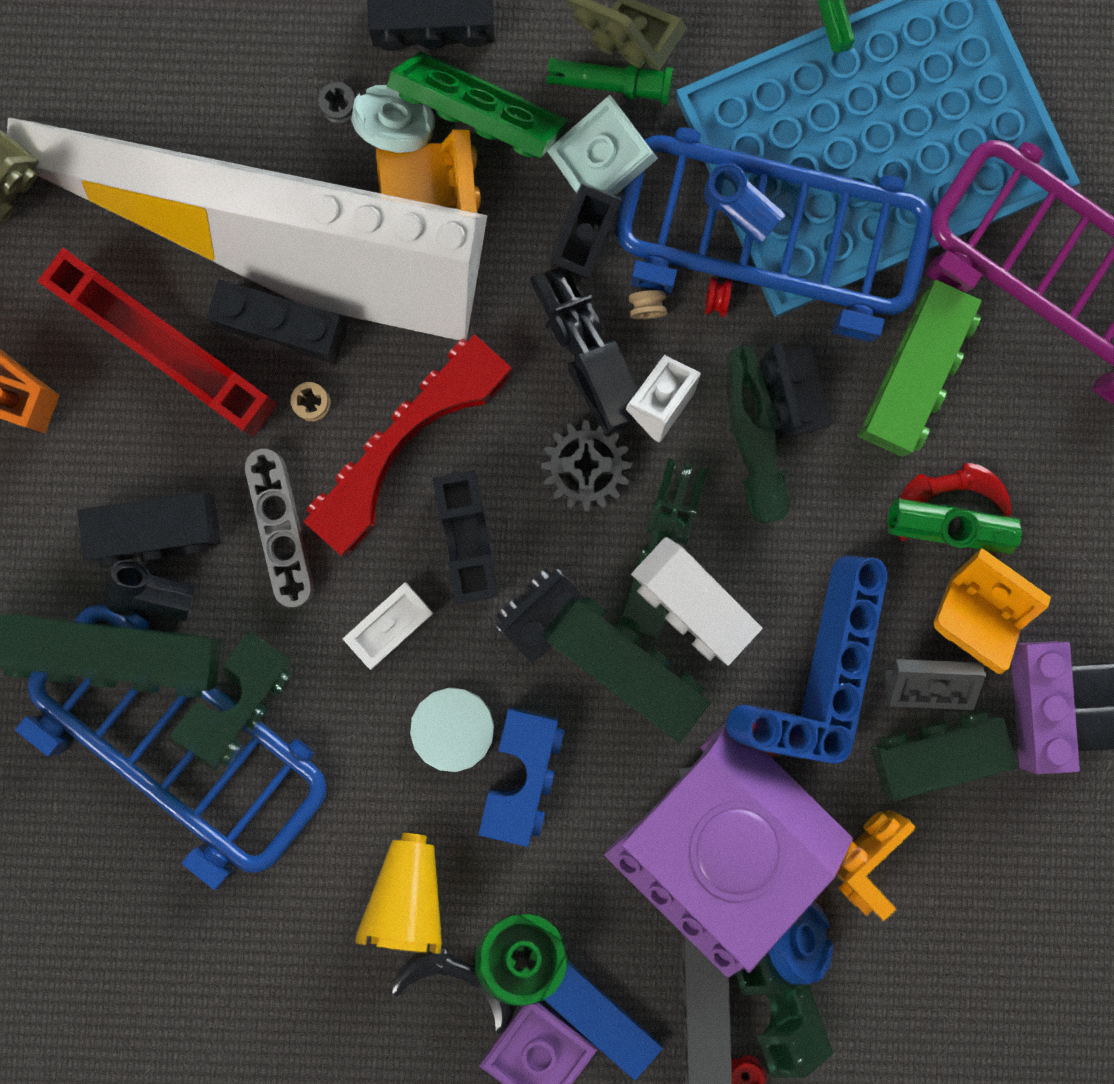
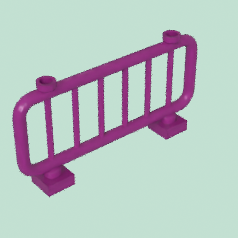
[923,140,1114,405]

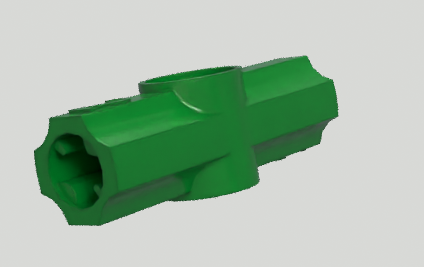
[886,498,1022,555]

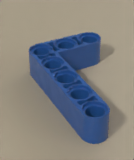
[726,556,887,764]

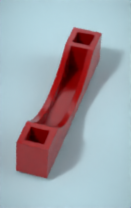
[37,248,278,437]
[303,334,513,557]

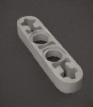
[245,449,314,607]

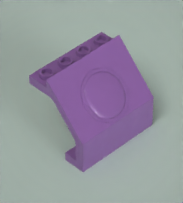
[604,723,853,978]

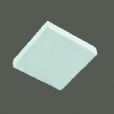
[547,95,658,195]

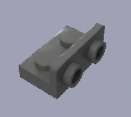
[883,659,986,710]

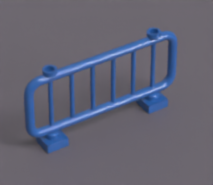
[615,127,933,343]
[15,604,326,891]

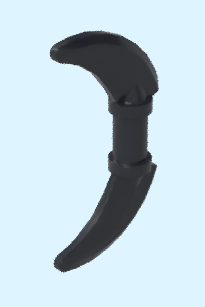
[392,947,511,1034]

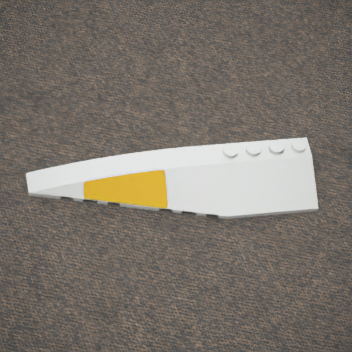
[7,118,487,341]

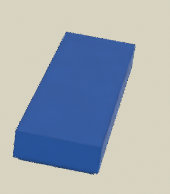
[544,960,663,1081]

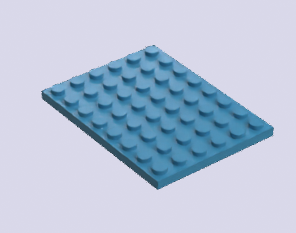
[675,0,1080,318]

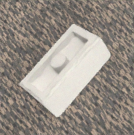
[626,355,701,443]

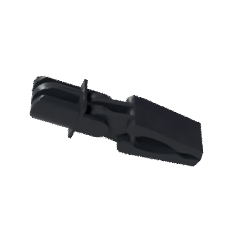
[530,267,638,435]

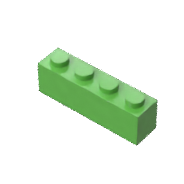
[857,280,982,457]

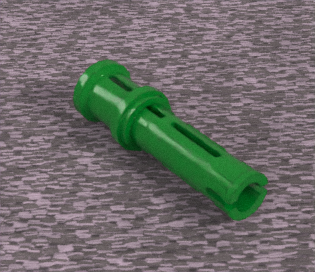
[547,57,673,106]

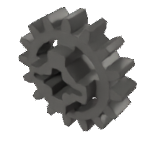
[541,420,632,512]

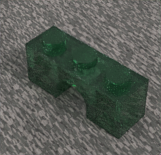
[170,631,293,772]
[735,951,833,1078]

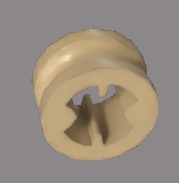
[629,290,667,319]
[290,382,331,422]

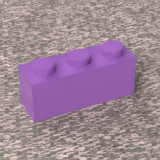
[1011,641,1080,774]

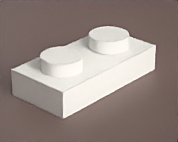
[343,582,434,670]

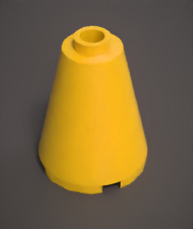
[355,833,442,954]

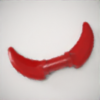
[898,463,1012,542]

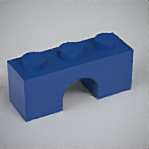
[478,706,564,847]

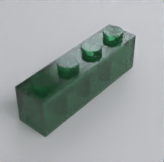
[541,596,711,743]

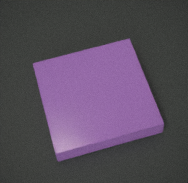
[480,1001,598,1084]

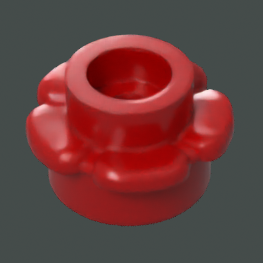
[731,1055,767,1084]

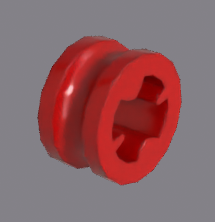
[704,277,732,317]

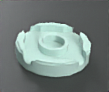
[351,85,435,153]
[410,687,494,772]

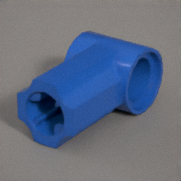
[703,163,786,245]

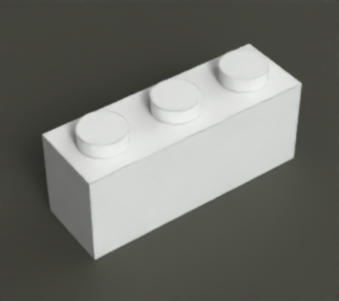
[631,537,763,666]

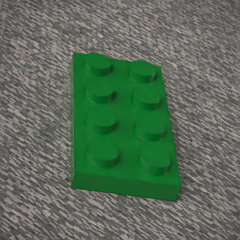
[387,51,568,159]

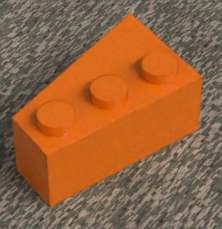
[0,349,60,434]

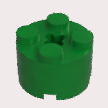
[475,914,567,1006]

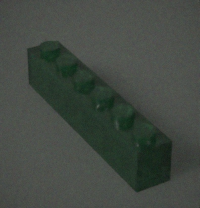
[0,612,222,698]

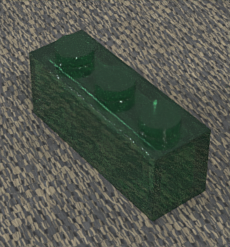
[870,710,1017,802]

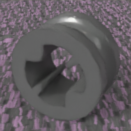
[318,82,355,125]

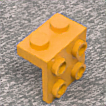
[376,129,481,213]
[933,548,1051,674]
[836,810,915,921]

